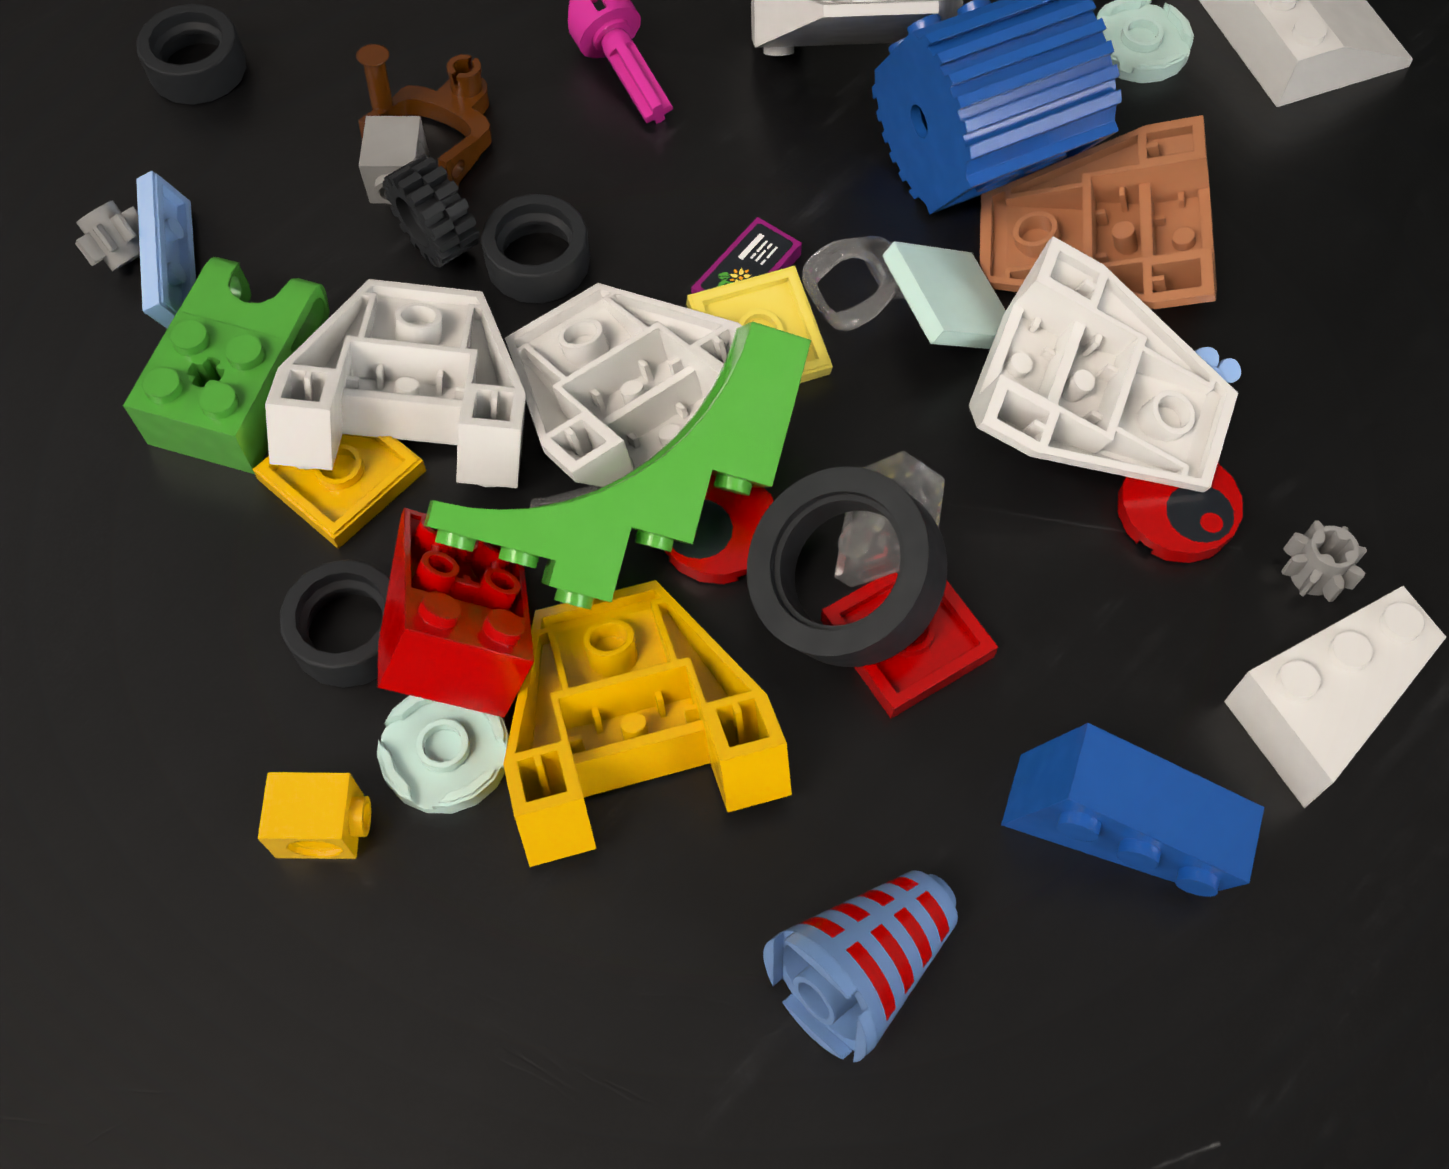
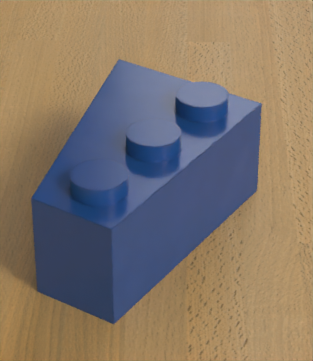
[1001,723,1264,897]

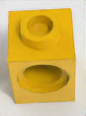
[258,772,371,859]

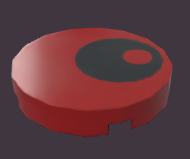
[1118,463,1243,563]
[665,475,774,585]

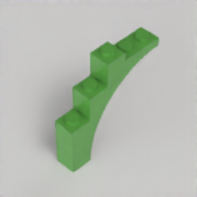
[424,321,811,610]

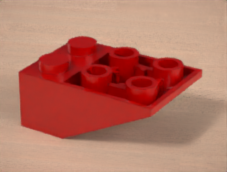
[378,508,534,718]

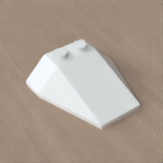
[969,236,1238,493]
[505,283,742,487]

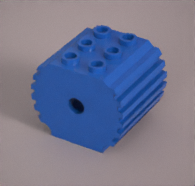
[872,0,1122,214]

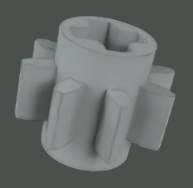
[75,200,140,272]
[1281,520,1367,602]

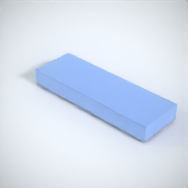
[136,171,196,329]

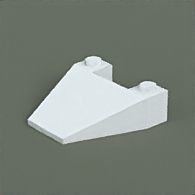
[751,0,963,56]
[265,279,526,488]

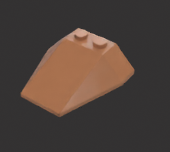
[980,115,1217,309]

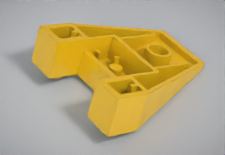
[503,580,792,867]

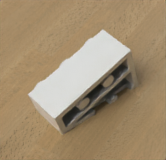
[1224,586,1446,808]

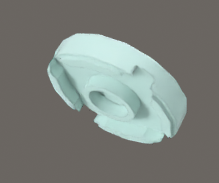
[1097,0,1194,83]
[377,695,509,814]

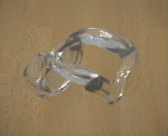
[802,236,904,332]

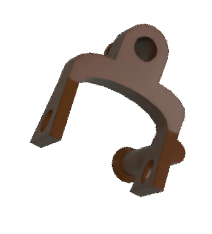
[356,44,492,186]

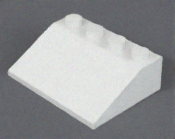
[1199,0,1413,107]

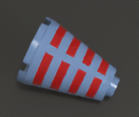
[763,870,958,1062]

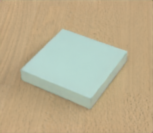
[882,241,1006,349]

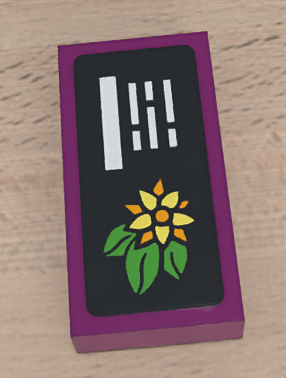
[691,217,802,294]

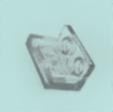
[834,451,945,587]

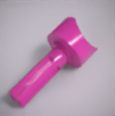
[568,0,673,124]

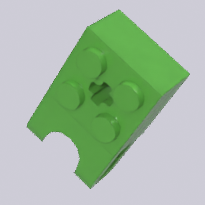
[123,257,330,474]

